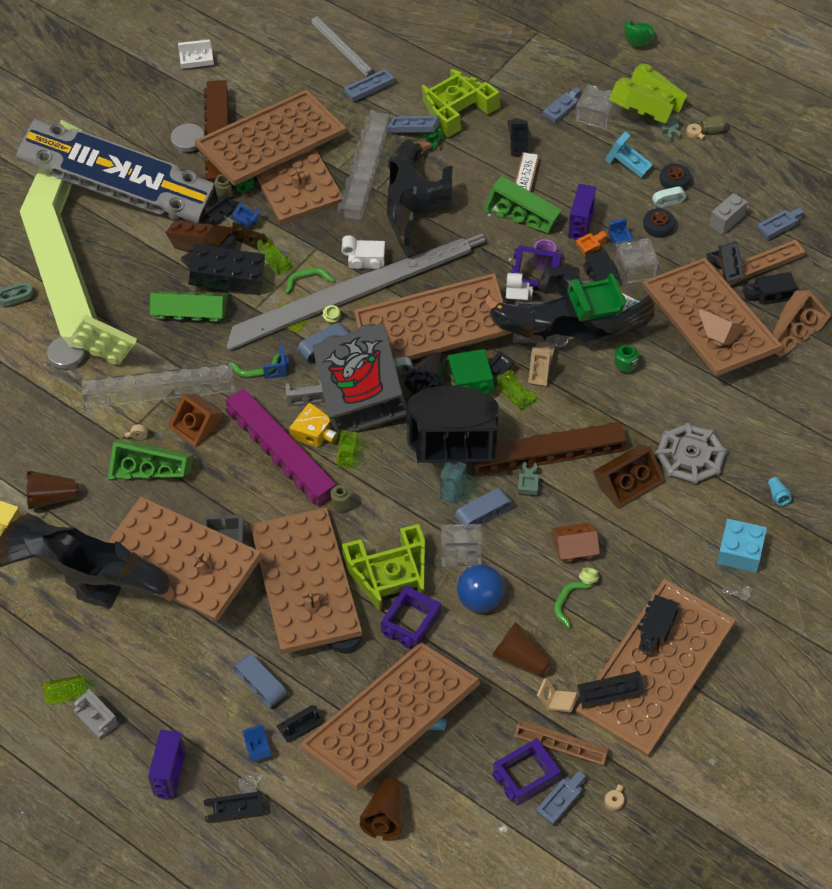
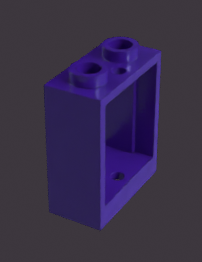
[568,184,596,240]
[511,245,563,286]
[381,586,441,648]
[148,730,186,799]
[492,738,561,806]

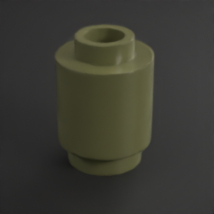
[701,115,727,134]
[214,174,233,198]
[331,485,351,513]

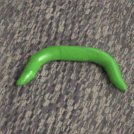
[286,268,335,293]
[229,354,280,378]
[554,581,594,628]

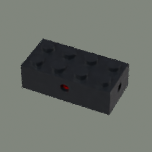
[188,244,265,295]

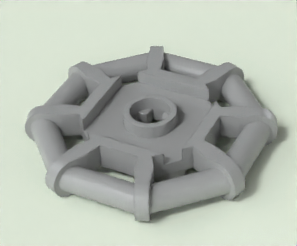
[655,422,728,484]

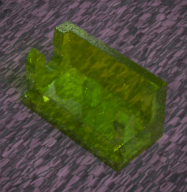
[257,237,293,276]
[497,370,537,411]

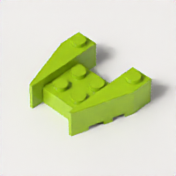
[609,63,687,124]
[422,69,500,137]
[342,524,425,612]

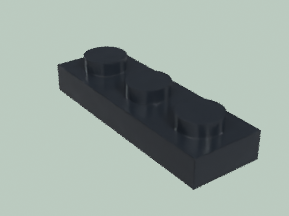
[577,671,644,707]

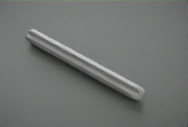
[312,16,373,76]

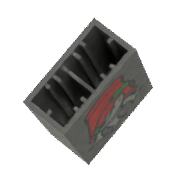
[312,323,408,437]

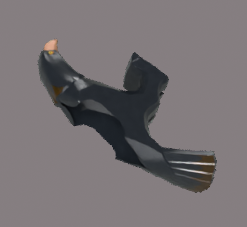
[387,139,453,258]
[485,267,655,343]
[0,513,174,609]

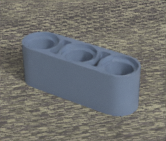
[298,322,350,363]
[455,488,513,531]
[233,653,287,708]

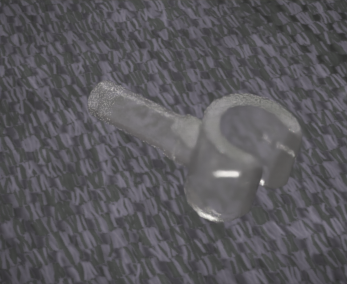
[722,586,752,602]

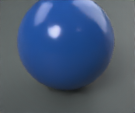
[457,564,505,613]

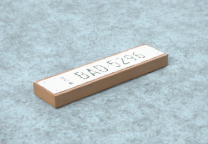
[515,152,539,192]

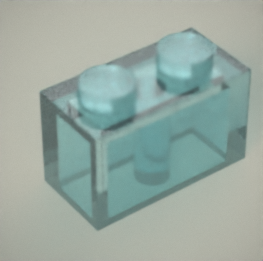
[440,462,466,504]

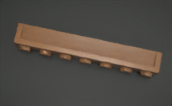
[514,720,609,765]

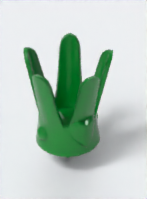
[422,127,444,151]

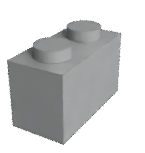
[709,193,747,235]

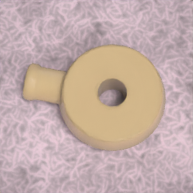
[686,124,706,140]
[125,424,148,440]
[604,785,625,811]

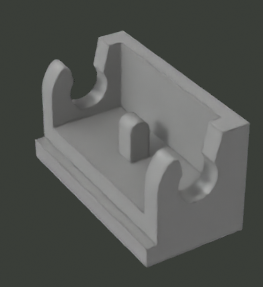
[285,380,325,407]
[74,689,118,740]

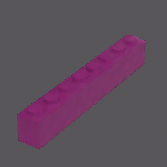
[226,388,336,507]

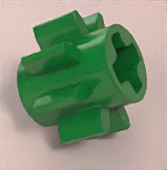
[233,177,254,193]

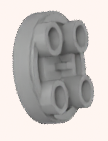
[171,123,205,154]
[47,337,85,370]

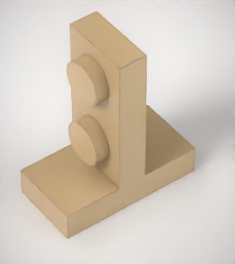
[528,342,555,386]

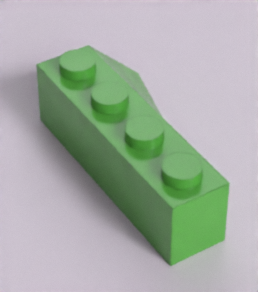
[483,176,562,233]
[150,291,229,321]
[108,439,194,479]

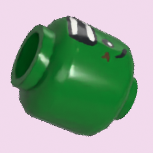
[614,345,639,372]

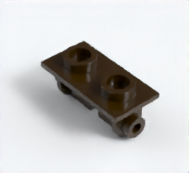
[231,222,268,251]

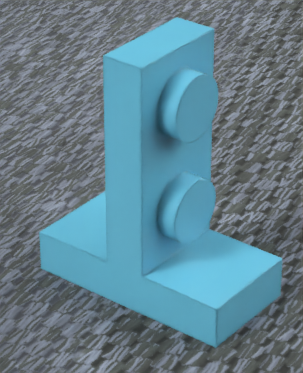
[605,132,653,178]

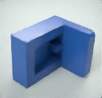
[230,203,260,228]
[608,218,634,249]
[242,725,271,762]

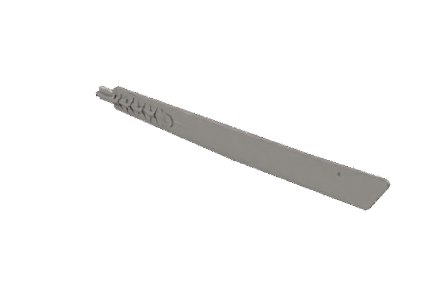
[227,234,486,350]

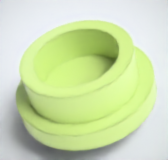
[323,305,341,323]
[579,568,599,584]

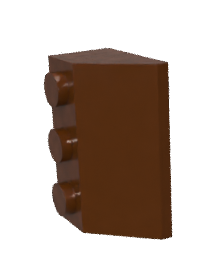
[165,221,232,251]
[593,445,665,508]

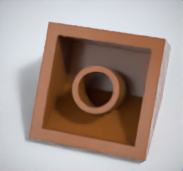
[168,394,224,447]
[551,523,600,562]

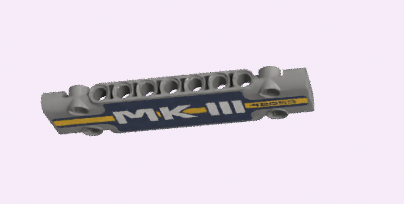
[16,118,215,223]

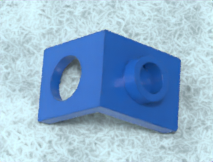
[263,346,289,379]

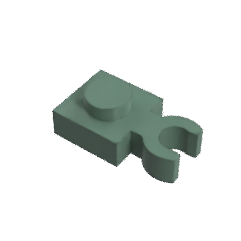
[657,115,681,142]
[518,462,539,495]

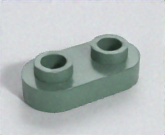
[0,282,33,306]

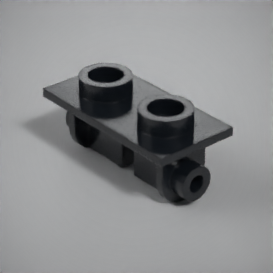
[201,194,236,225]
[276,705,323,742]

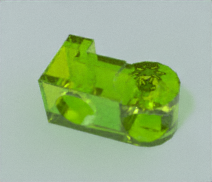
[336,430,360,468]

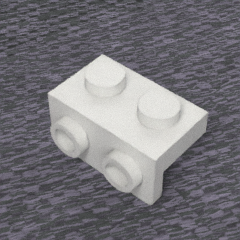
[178,39,214,69]

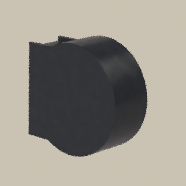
[407,386,499,463]

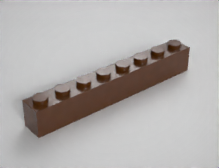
[204,80,229,190]
[472,422,627,476]

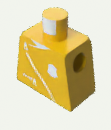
[289,403,338,448]

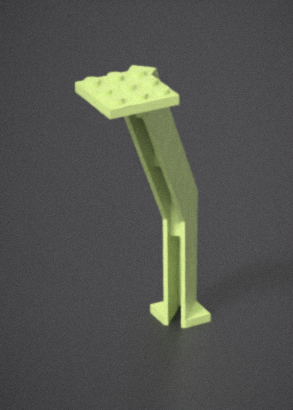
[20,120,137,365]

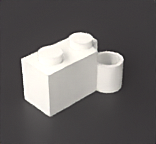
[341,236,385,269]
[506,273,533,304]

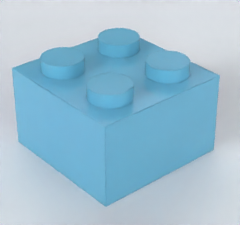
[717,518,767,573]

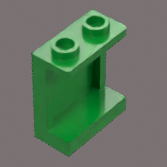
[567,273,626,321]
[448,349,494,394]

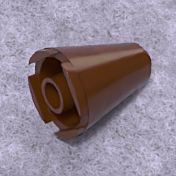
[26,471,79,510]
[492,623,552,676]
[359,777,403,841]

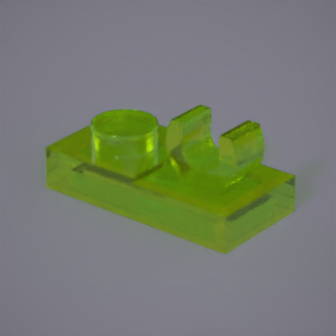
[42,674,87,705]

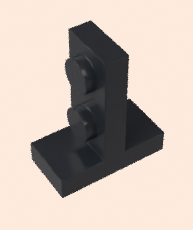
[508,118,528,156]
[706,241,743,282]

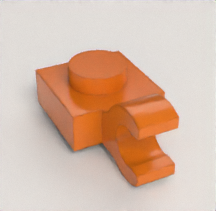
[576,231,608,256]

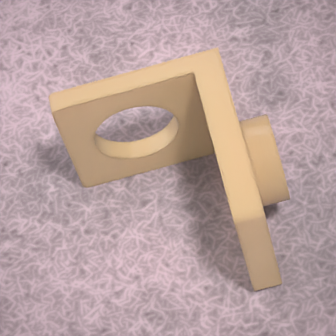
[537,679,578,712]

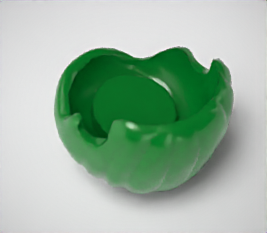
[624,20,655,48]

